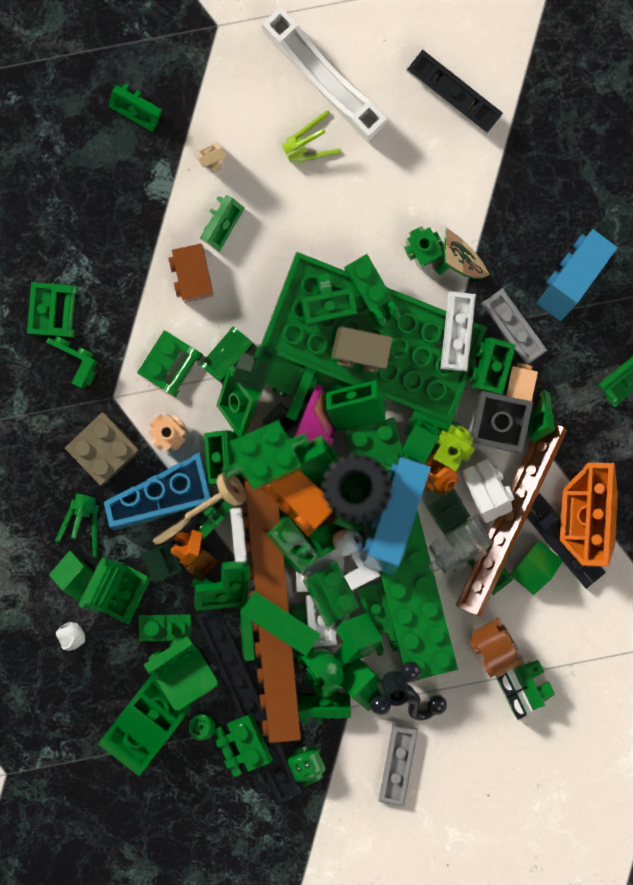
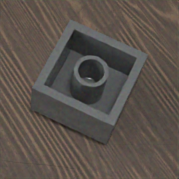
[471,391,533,453]

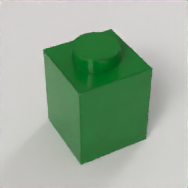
[401,419,441,464]

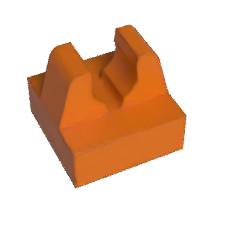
[171,530,202,566]

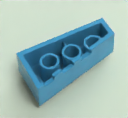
[104,452,213,531]
[363,457,431,575]

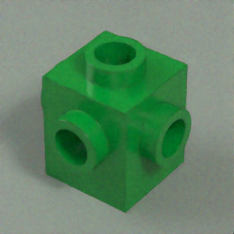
[404,226,444,269]

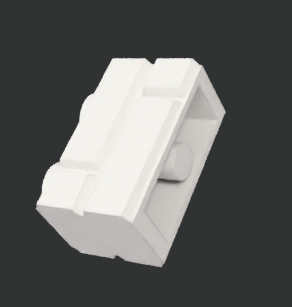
[461,459,515,523]

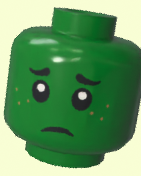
[288,744,325,785]

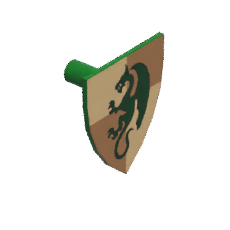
[435,228,490,279]

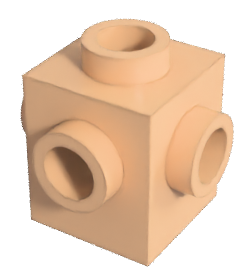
[149,414,187,451]

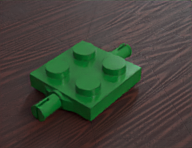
[222,421,309,491]

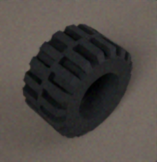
[322,453,393,523]

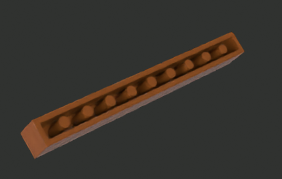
[243,481,301,743]

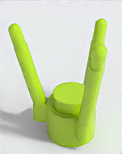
[281,110,341,164]

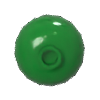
[296,647,345,700]

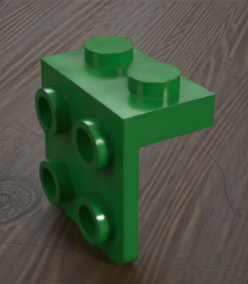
[144,636,218,711]

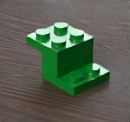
[98,675,192,776]

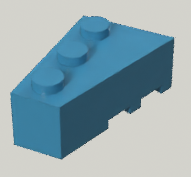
[537,229,618,321]

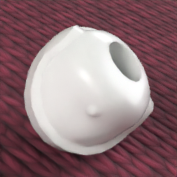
[333,528,363,556]
[56,622,85,651]

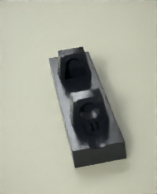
[406,49,503,135]
[527,493,606,589]

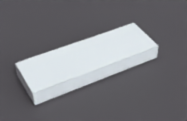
[440,291,476,372]

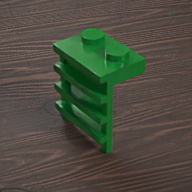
[79,557,152,624]

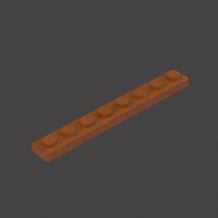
[455,424,567,617]

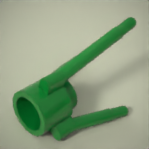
[55,494,99,558]

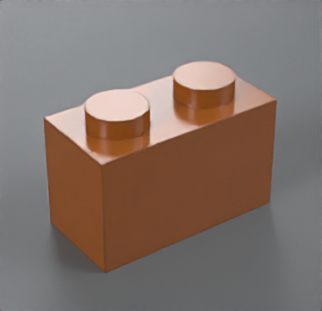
[168,243,214,303]

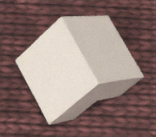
[344,546,380,590]

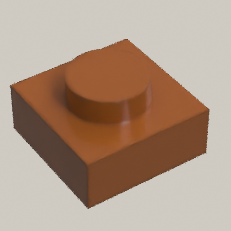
[183,546,219,581]

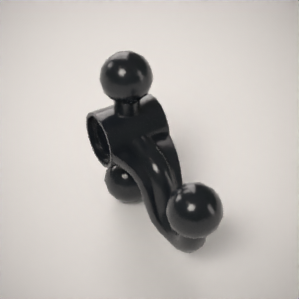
[371,661,447,721]

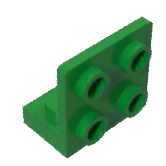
[286,367,353,421]

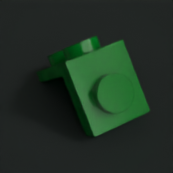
[46,336,97,389]

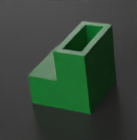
[509,540,563,595]
[49,551,95,602]
[336,613,383,664]
[341,659,384,711]

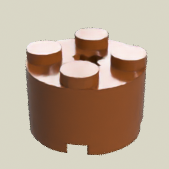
[469,617,525,678]

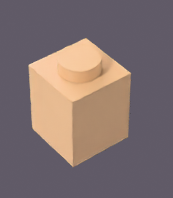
[504,363,538,401]

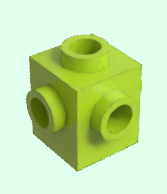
[433,425,475,471]

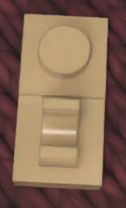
[195,142,226,173]

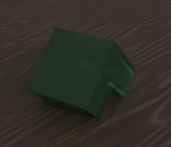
[231,345,278,392]
[425,489,471,534]
[141,541,185,583]

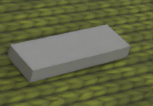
[481,288,547,365]
[378,724,418,806]

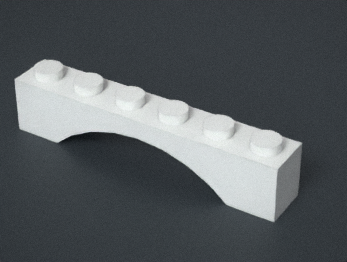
[262,6,387,143]

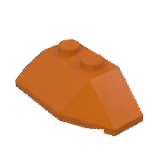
[560,463,618,567]

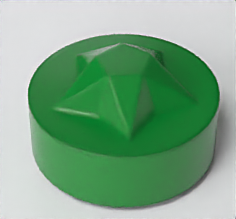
[188,714,215,740]

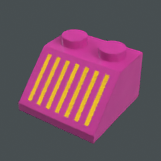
[295,384,336,446]

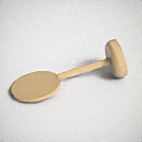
[153,473,246,545]

